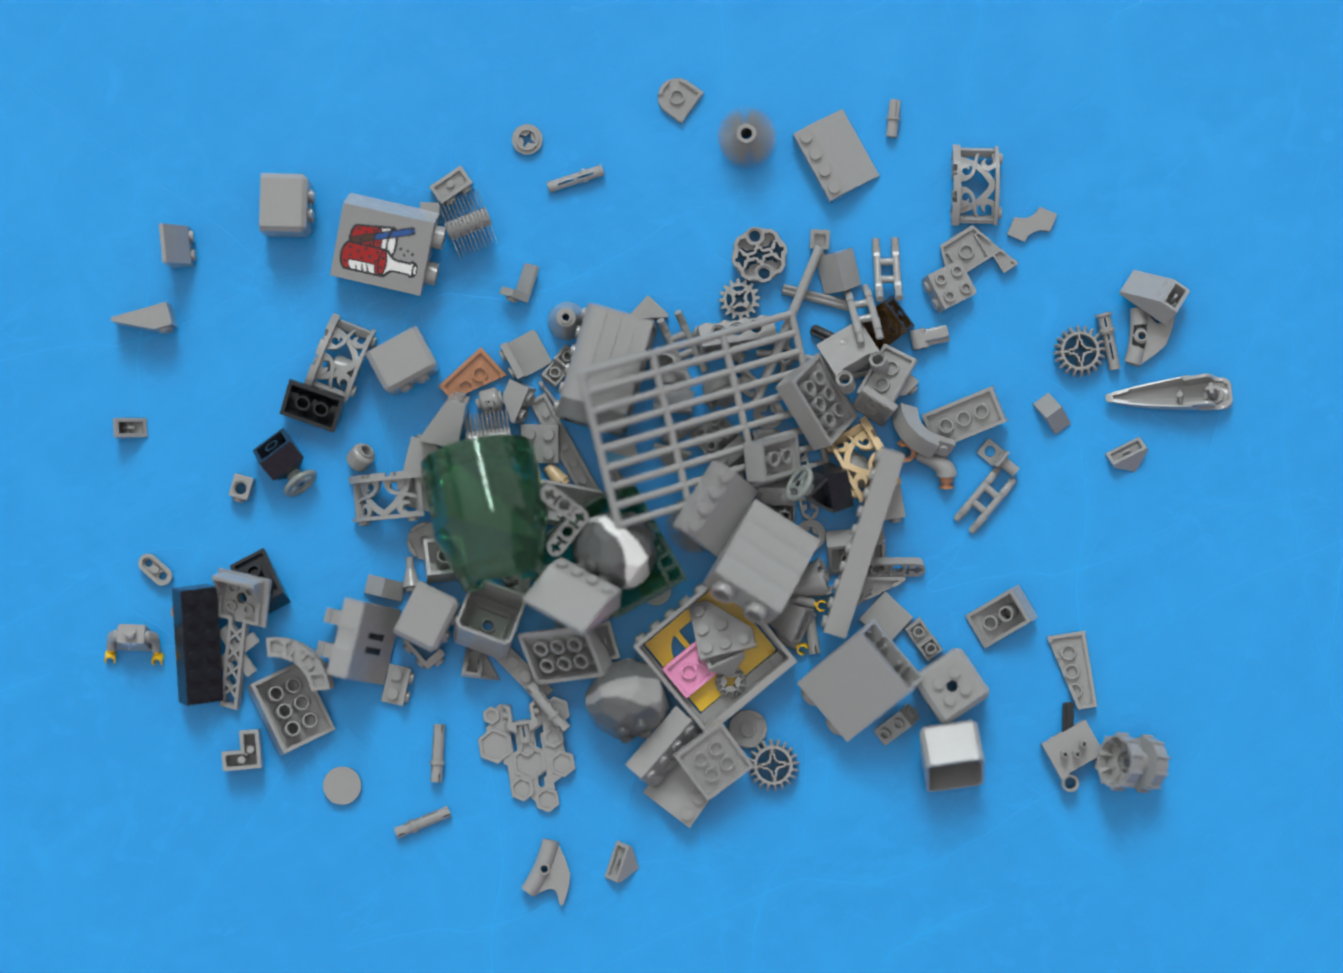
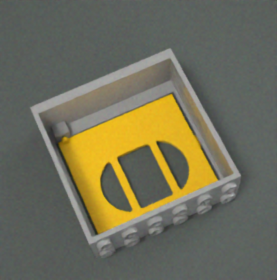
[633,583,797,731]

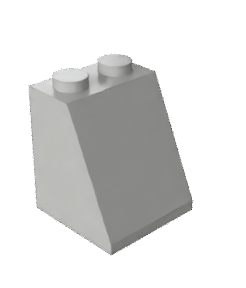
[420,392,470,449]

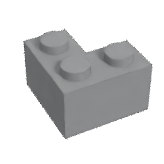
[221,729,264,771]

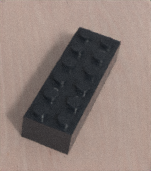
[172,584,224,706]

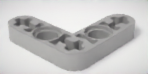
[540,484,589,556]

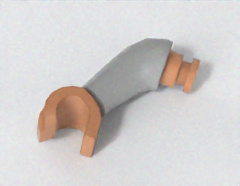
[897,439,957,489]

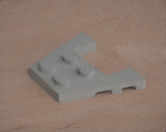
[940,225,1018,274]

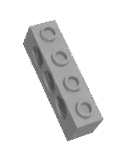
[696,315,777,355]

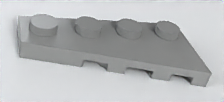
[1047,630,1097,710]

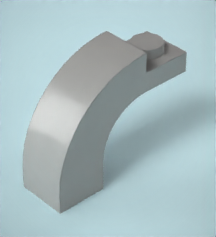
[892,403,956,458]

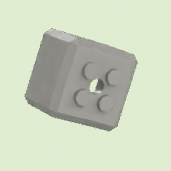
[259,173,315,237]
[365,326,439,395]
[453,577,526,660]
[393,581,461,652]
[915,648,989,723]
[920,720,984,792]

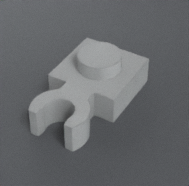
[809,229,830,255]

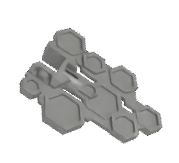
[478,696,576,812]

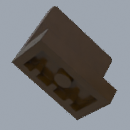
[862,295,915,351]

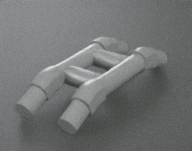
[872,237,903,302]
[843,284,884,344]
[657,310,709,381]
[954,466,1017,534]

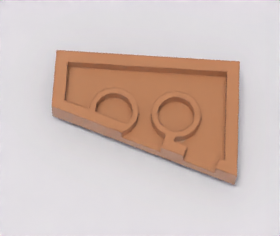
[439,347,506,397]

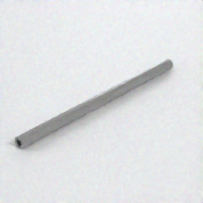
[751,245,824,401]

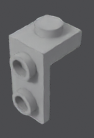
[499,263,539,303]
[403,639,446,669]
[874,703,920,745]

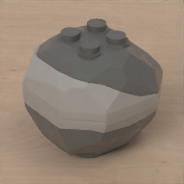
[586,658,669,743]

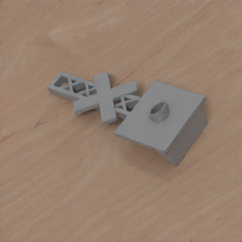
[212,568,272,710]

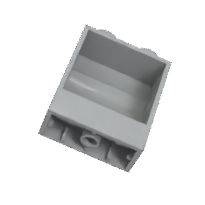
[703,499,820,625]

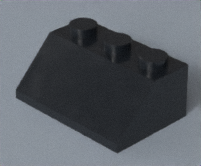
[280,379,345,433]

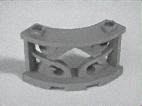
[950,144,1003,225]
[304,313,377,403]
[348,470,425,526]
[266,637,335,691]

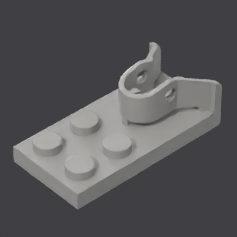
[922,385,1009,442]

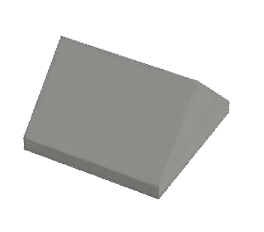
[817,247,861,294]

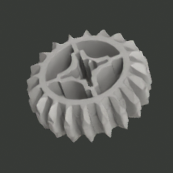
[1053,325,1106,377]
[749,739,799,791]

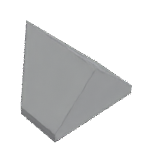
[461,647,501,680]

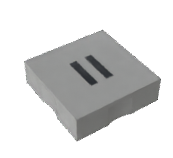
[326,597,402,685]

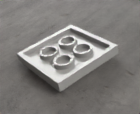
[673,720,754,801]

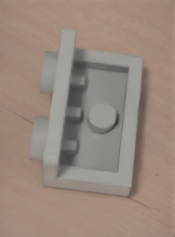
[429,165,474,207]

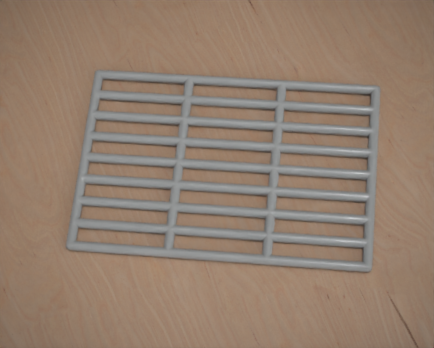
[577,310,830,529]

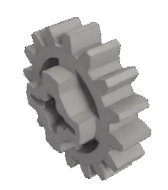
[719,278,760,320]

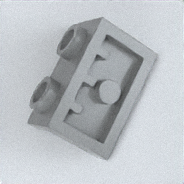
[381,664,415,706]

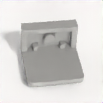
[921,260,976,313]
[499,330,551,381]

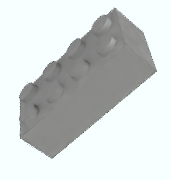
[625,706,703,788]

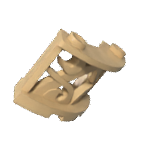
[826,416,902,503]

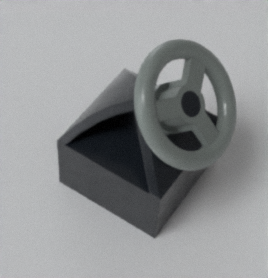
[252,428,317,497]
[785,462,854,513]

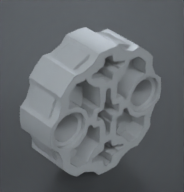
[731,227,788,284]

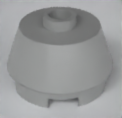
[702,376,735,410]

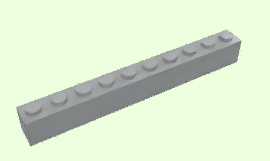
[820,446,905,639]

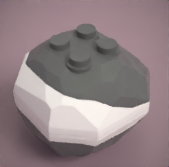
[572,511,657,589]

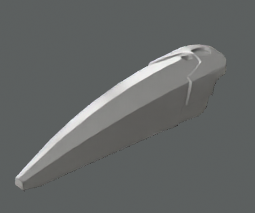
[1105,373,1233,411]

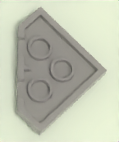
[689,600,757,661]

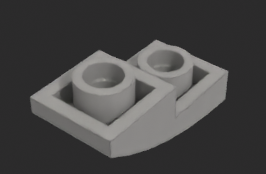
[540,344,572,388]
[904,617,943,661]

